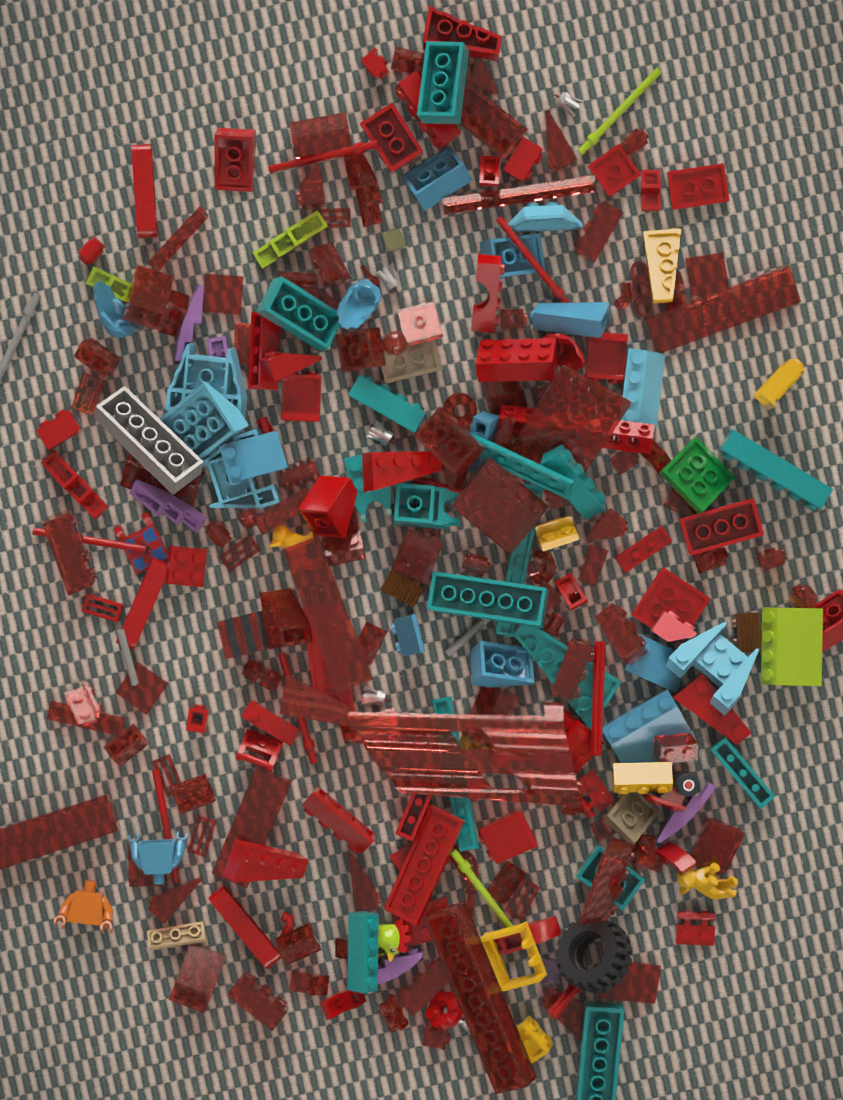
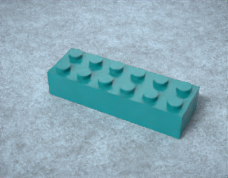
[718,429,833,511]
[427,571,549,628]
[575,1000,625,1100]

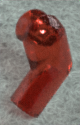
[614,282,633,310]

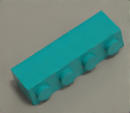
[348,374,426,434]
[541,444,606,521]
[709,736,776,809]
[347,911,379,993]

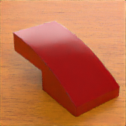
[641,170,661,212]
[654,841,696,875]

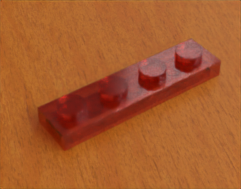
[47,700,126,737]

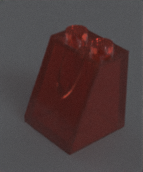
[689,815,745,875]

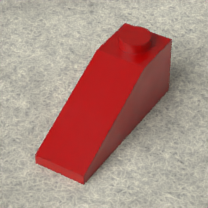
[259,351,323,382]
[241,699,301,746]

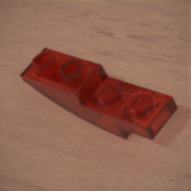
[343,153,383,227]

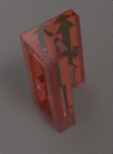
[71,373,106,416]

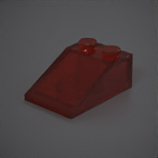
[598,961,661,1004]

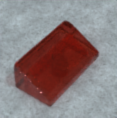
[391,47,425,76]
[350,621,387,665]
[487,860,527,905]

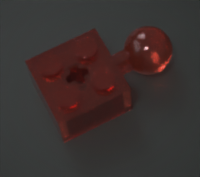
[336,327,407,373]

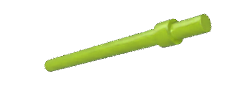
[577,68,662,156]
[451,849,513,928]

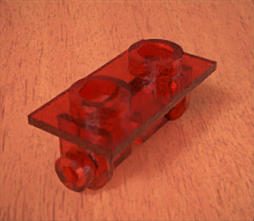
[241,659,283,691]

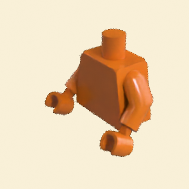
[54,880,113,934]

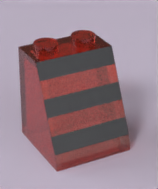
[217,610,276,659]

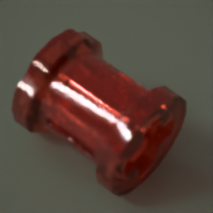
[543,612,567,637]

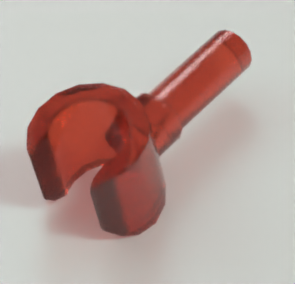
[360,265,380,287]

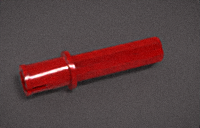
[548,983,581,1020]

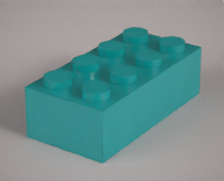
[417,42,469,124]
[256,276,339,351]

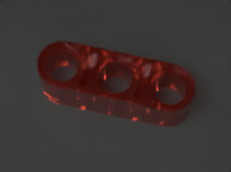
[630,261,652,318]

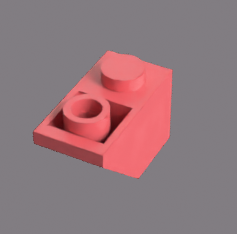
[651,611,697,642]

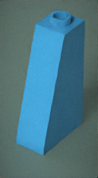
[530,302,610,338]

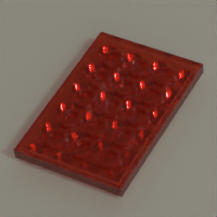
[509,365,631,473]

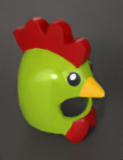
[378,918,412,962]

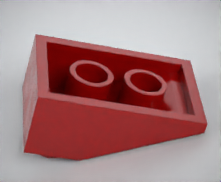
[214,128,256,192]

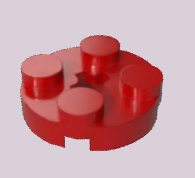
[425,991,463,1031]

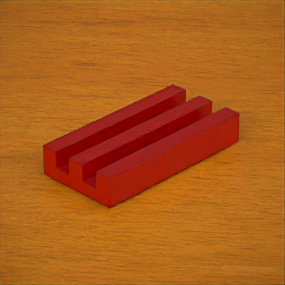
[81,593,124,623]

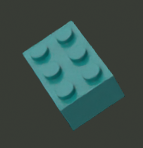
[575,843,646,911]

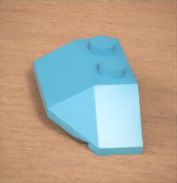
[508,202,583,233]

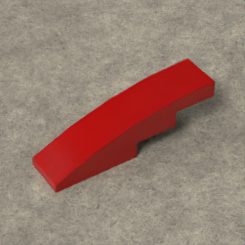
[41,450,109,520]

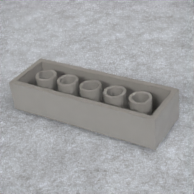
[94,386,204,495]

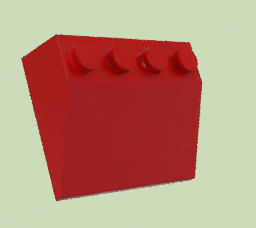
[302,786,376,854]

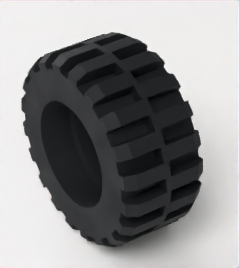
[555,915,633,993]

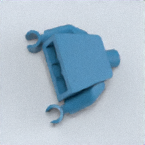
[128,831,188,885]

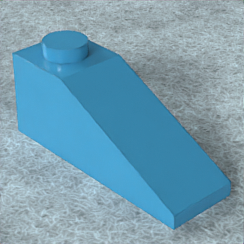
[464,411,499,475]

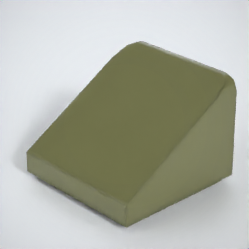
[382,228,407,253]

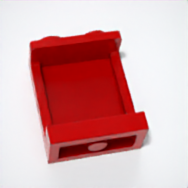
[585,332,628,384]
[281,371,322,422]

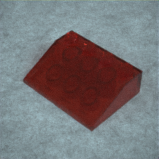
[451,458,549,554]
[578,837,636,926]

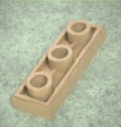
[147,921,206,951]

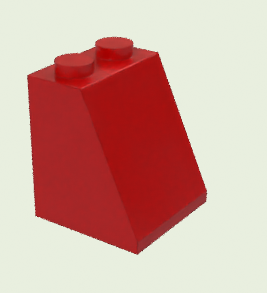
[298,475,358,538]
[477,808,538,864]

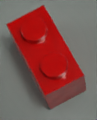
[503,137,544,184]
[36,409,83,451]

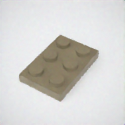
[376,333,441,384]
[603,792,660,846]

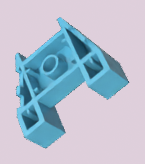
[165,343,247,418]
[203,429,282,508]
[666,622,759,716]

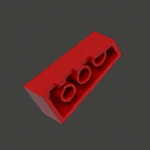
[423,6,502,62]
[362,451,442,492]
[672,673,752,745]
[223,839,309,883]

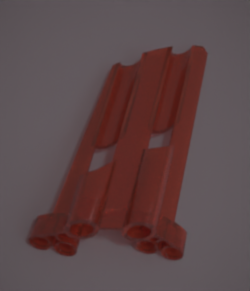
[345,702,581,816]

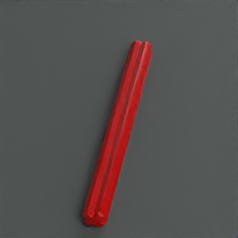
[590,641,606,756]

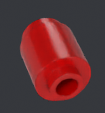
[78,237,106,265]

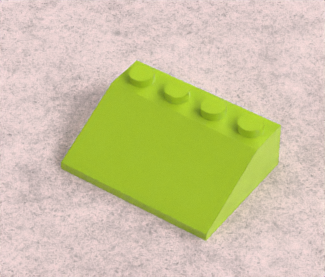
[761,607,823,686]

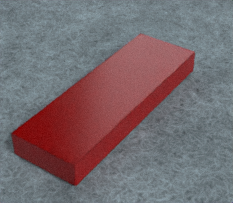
[614,525,672,573]

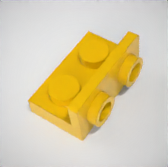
[535,515,580,551]
[507,1015,554,1064]

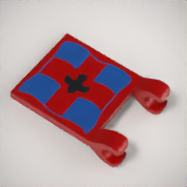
[114,512,168,575]

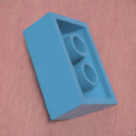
[401,145,472,211]

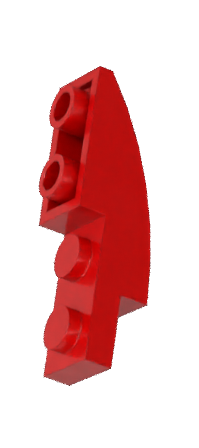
[494,915,562,955]

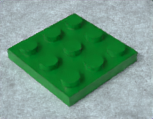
[659,436,736,515]

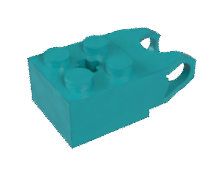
[344,450,393,522]
[393,483,462,529]

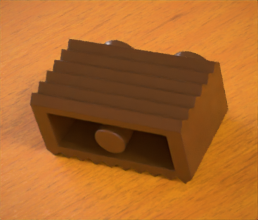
[380,568,425,608]
[731,612,762,652]

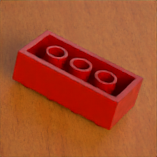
[475,338,559,382]
[678,498,764,556]

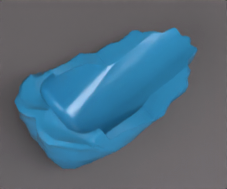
[336,279,381,330]
[93,281,139,338]

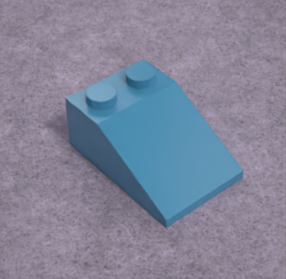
[479,233,546,278]
[219,431,288,484]
[391,613,425,657]
[623,634,684,693]
[470,641,535,688]

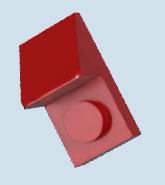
[479,155,500,187]
[555,573,588,611]

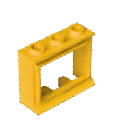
[753,358,806,410]
[479,921,547,992]

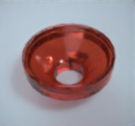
[443,393,477,428]
[527,550,557,585]

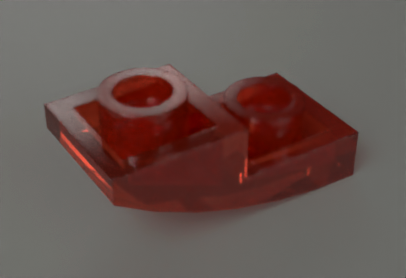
[234,323,251,365]

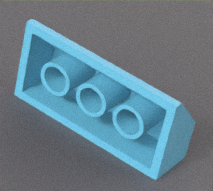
[619,348,665,431]

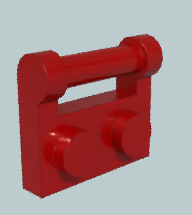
[235,729,283,773]

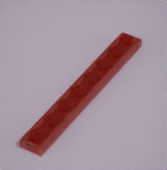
[442,175,596,215]

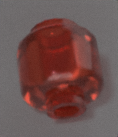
[789,583,818,608]

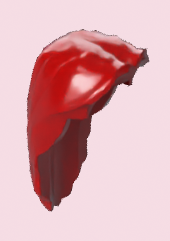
[541,333,586,372]

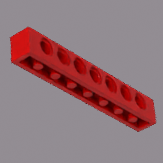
[498,405,655,455]

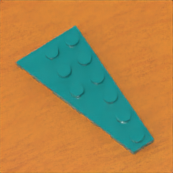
[514,625,622,729]

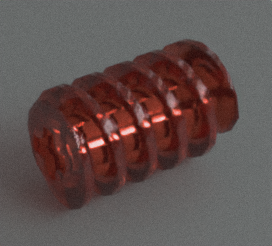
[278,457,320,491]

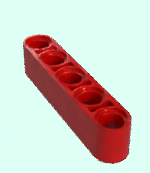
[131,144,158,239]
[116,557,167,650]
[208,885,283,969]

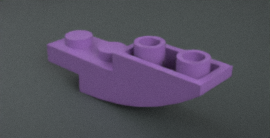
[377,948,423,985]

